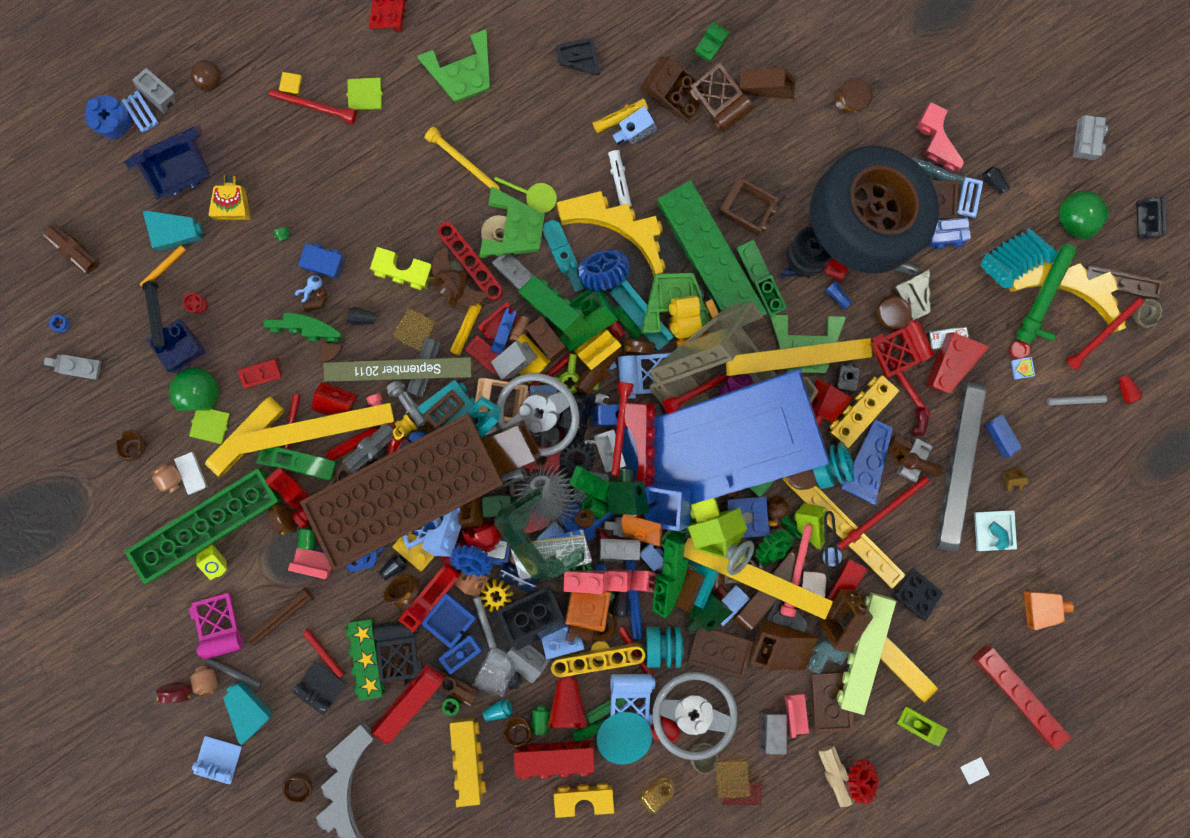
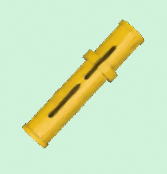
[592,98,648,134]

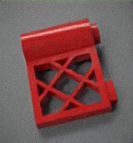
[870,319,935,378]

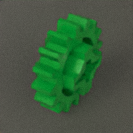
[755,529,794,566]

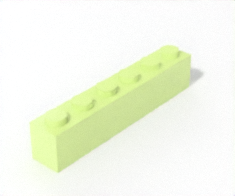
[837,592,896,715]

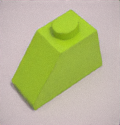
[795,503,828,549]
[897,707,948,746]

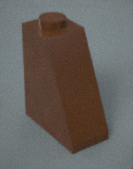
[738,68,795,99]

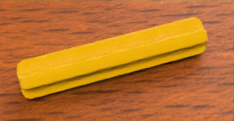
[450,303,482,356]

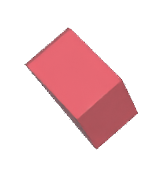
[631,570,660,593]

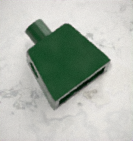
[608,469,649,515]
[481,495,518,517]
[686,590,733,634]

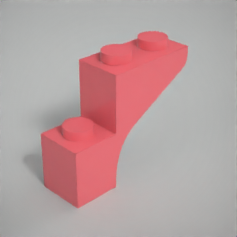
[916,102,964,173]
[564,568,632,594]

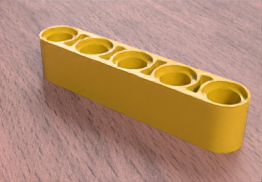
[205,397,285,478]
[880,636,938,703]
[551,643,646,677]

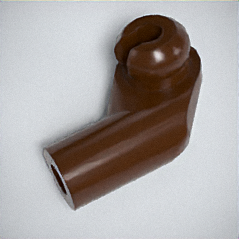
[303,288,328,312]

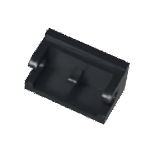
[1136,197,1167,239]

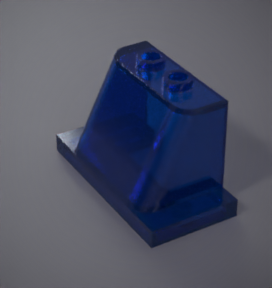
[124,124,210,200]

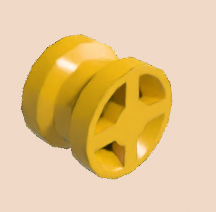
[394,414,418,438]

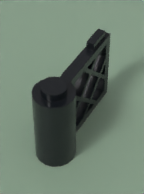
[374,621,422,683]

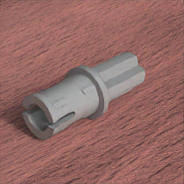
[398,391,427,428]

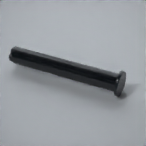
[142,281,165,349]

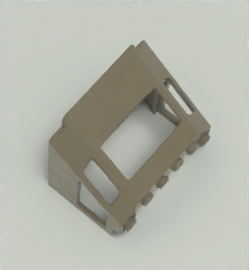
[650,301,818,409]

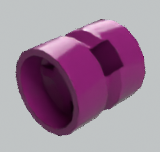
[719,373,754,395]

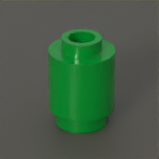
[531,705,551,735]

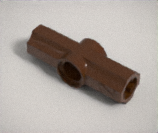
[43,223,99,274]
[574,348,622,396]
[426,663,479,706]

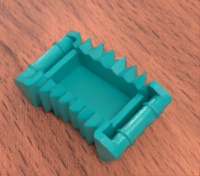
[980,228,1058,288]

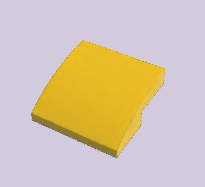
[573,328,621,370]

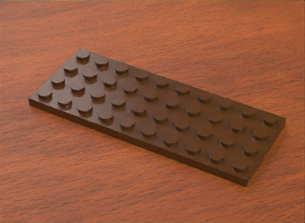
[300,413,504,572]

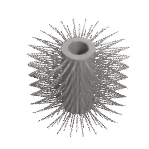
[512,462,581,534]

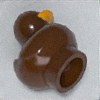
[767,496,790,529]

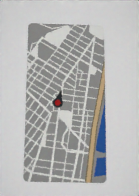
[511,529,592,580]

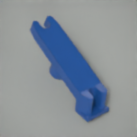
[491,307,516,354]

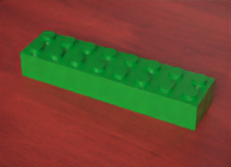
[657,180,767,328]
[124,468,284,585]

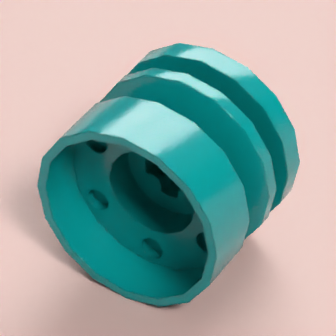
[813,442,854,489]
[646,626,683,668]

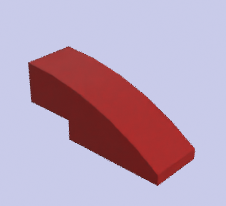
[825,559,867,601]

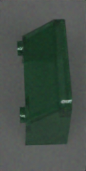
[494,486,585,579]

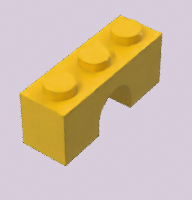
[554,782,614,818]

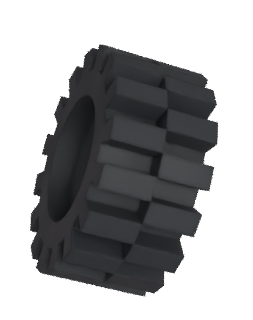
[559,439,596,475]

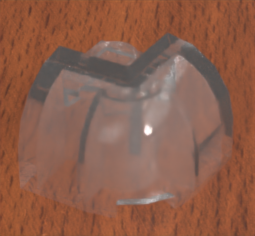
[472,646,515,697]

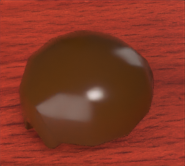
[191,60,221,90]
[116,430,146,461]
[503,716,532,748]
[282,773,313,803]

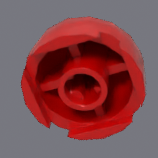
[462,516,503,552]

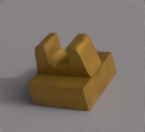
[1002,468,1028,491]

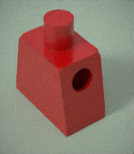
[811,379,851,427]

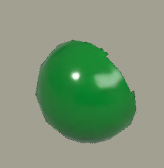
[1059,191,1109,239]
[168,368,219,412]

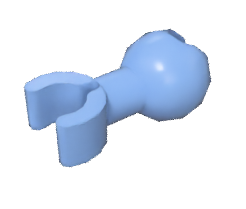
[295,275,322,302]

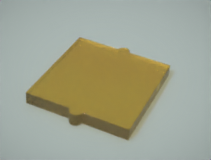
[392,308,436,351]
[715,760,750,800]

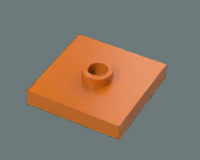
[621,514,662,546]
[565,592,611,632]

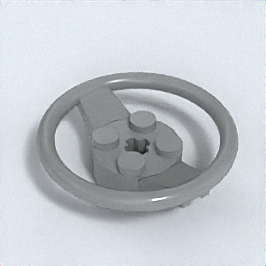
[496,373,579,456]
[653,672,738,760]

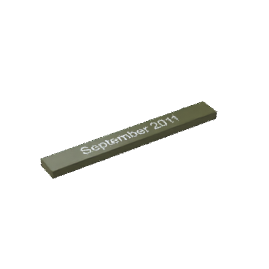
[323,358,473,382]

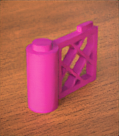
[189,593,243,660]

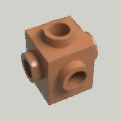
[454,571,489,597]

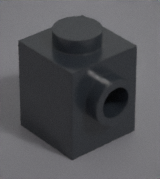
[834,363,860,393]

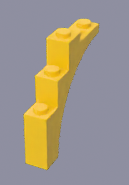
[557,191,665,276]
[1009,262,1126,333]

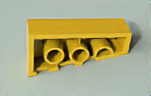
[450,717,486,807]

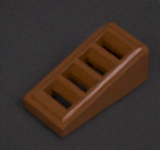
[423,390,465,431]
[459,497,483,528]
[385,645,411,686]

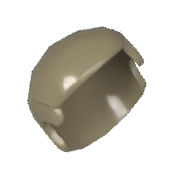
[1132,298,1163,328]
[690,741,719,774]

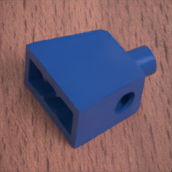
[592,405,626,427]

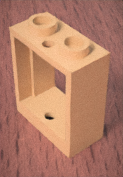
[475,378,529,422]

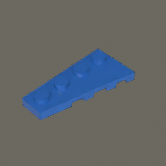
[840,419,892,505]

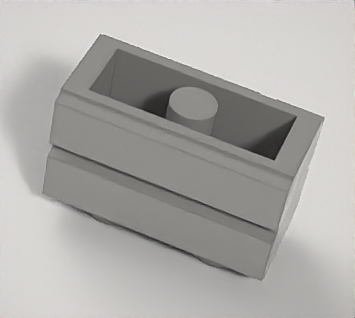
[1073,115,1108,160]
[599,539,640,560]

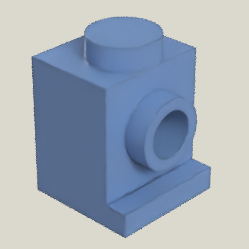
[640,544,664,571]

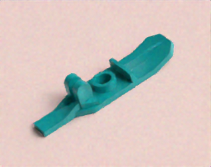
[542,220,584,293]

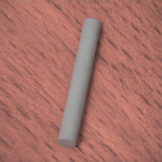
[1047,395,1107,406]
[473,596,498,652]

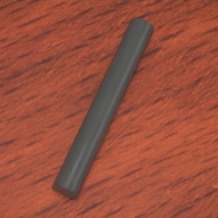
[206,658,262,690]

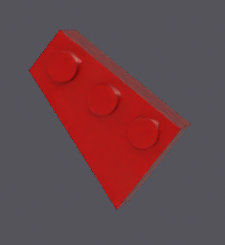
[925,332,989,393]

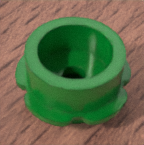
[273,227,292,241]

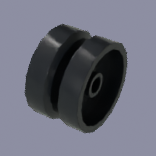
[786,227,833,276]

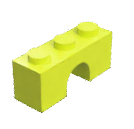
[370,247,432,290]

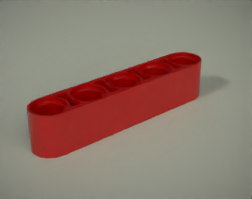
[438,222,503,302]
[371,665,444,744]

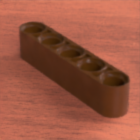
[734,546,809,631]

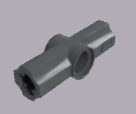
[407,338,441,397]
[342,423,394,474]

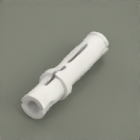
[608,150,632,207]

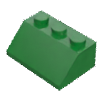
[554,289,618,351]

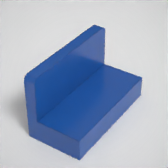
[984,415,1022,457]

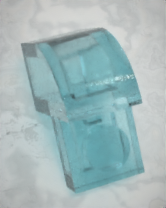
[809,638,848,675]

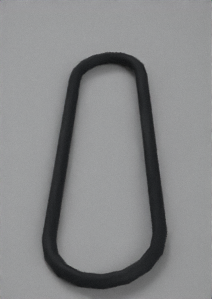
[824,511,839,584]

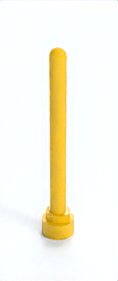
[424,126,500,190]

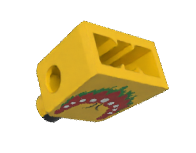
[209,175,251,220]

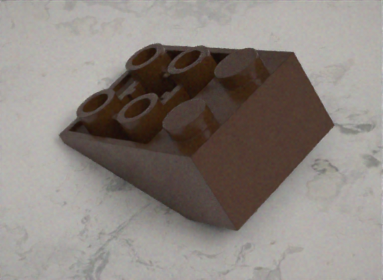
[640,56,708,123]
[750,620,818,670]

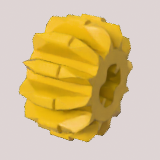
[480,579,513,612]

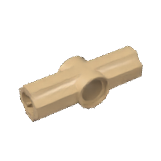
[818,745,855,807]

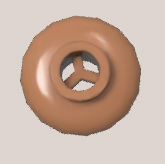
[152,463,182,493]
[190,666,218,697]

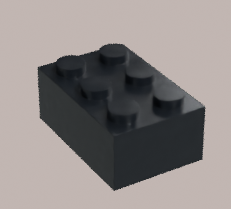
[497,586,568,651]

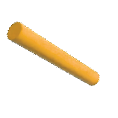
[140,245,186,287]

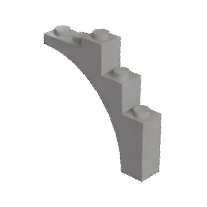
[316,721,375,838]

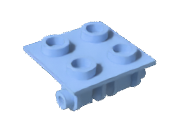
[542,615,584,660]
[192,736,242,785]

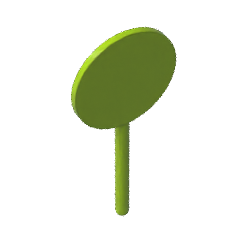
[494,177,557,213]

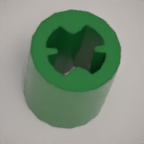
[581,496,607,519]
[297,528,316,549]
[442,695,461,716]

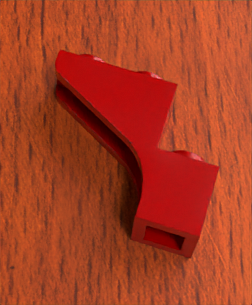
[399,563,461,632]

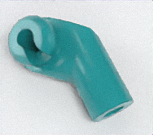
[988,521,1010,550]

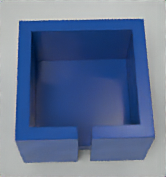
[644,483,692,531]
[421,591,478,649]

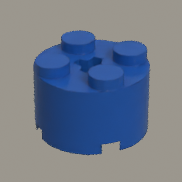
[85,95,132,139]

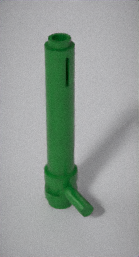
[1016,243,1077,344]

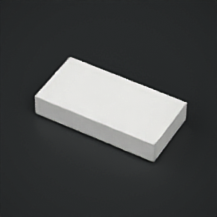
[174,452,208,495]

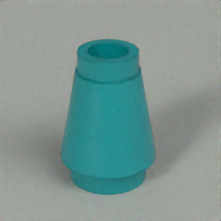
[483,699,513,722]

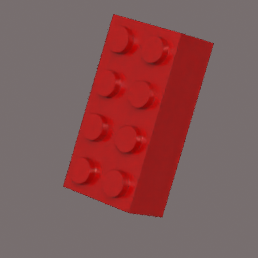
[514,740,595,780]

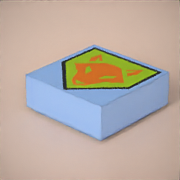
[1011,357,1035,380]

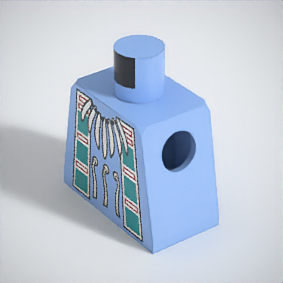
[613,106,658,145]

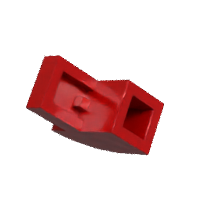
[265,467,310,510]

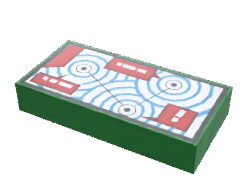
[927,326,969,351]

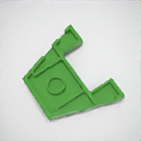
[417,29,490,103]
[479,187,545,258]
[642,273,711,334]
[770,315,845,374]

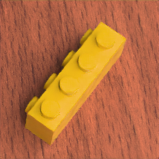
[828,375,900,448]

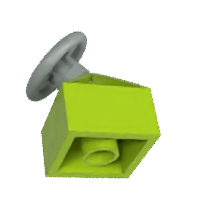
[687,507,754,575]

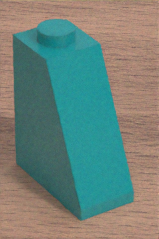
[143,211,203,252]
[223,682,274,745]

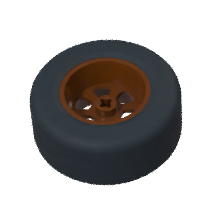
[810,145,939,274]

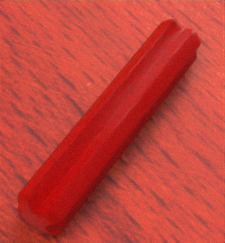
[326,427,377,461]

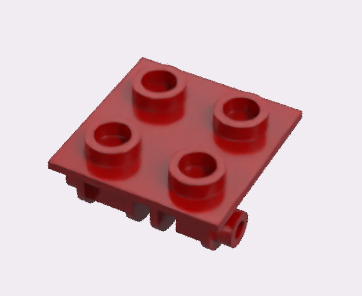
[369,0,407,32]

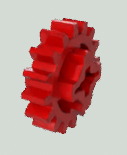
[847,760,879,804]

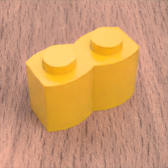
[669,295,702,339]

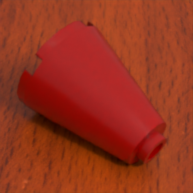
[548,676,587,728]

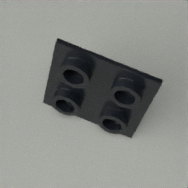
[893,568,943,622]
[293,661,346,716]

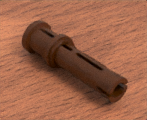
[893,448,943,477]

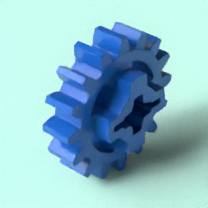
[450,545,494,577]

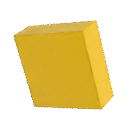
[279,72,303,95]

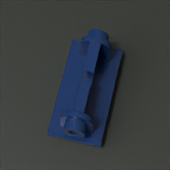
[498,562,540,593]

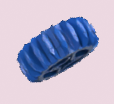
[578,249,630,292]

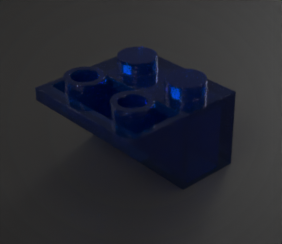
[147,318,207,373]

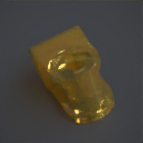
[638,777,674,815]

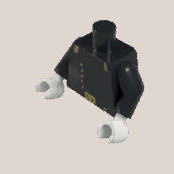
[560,392,609,444]

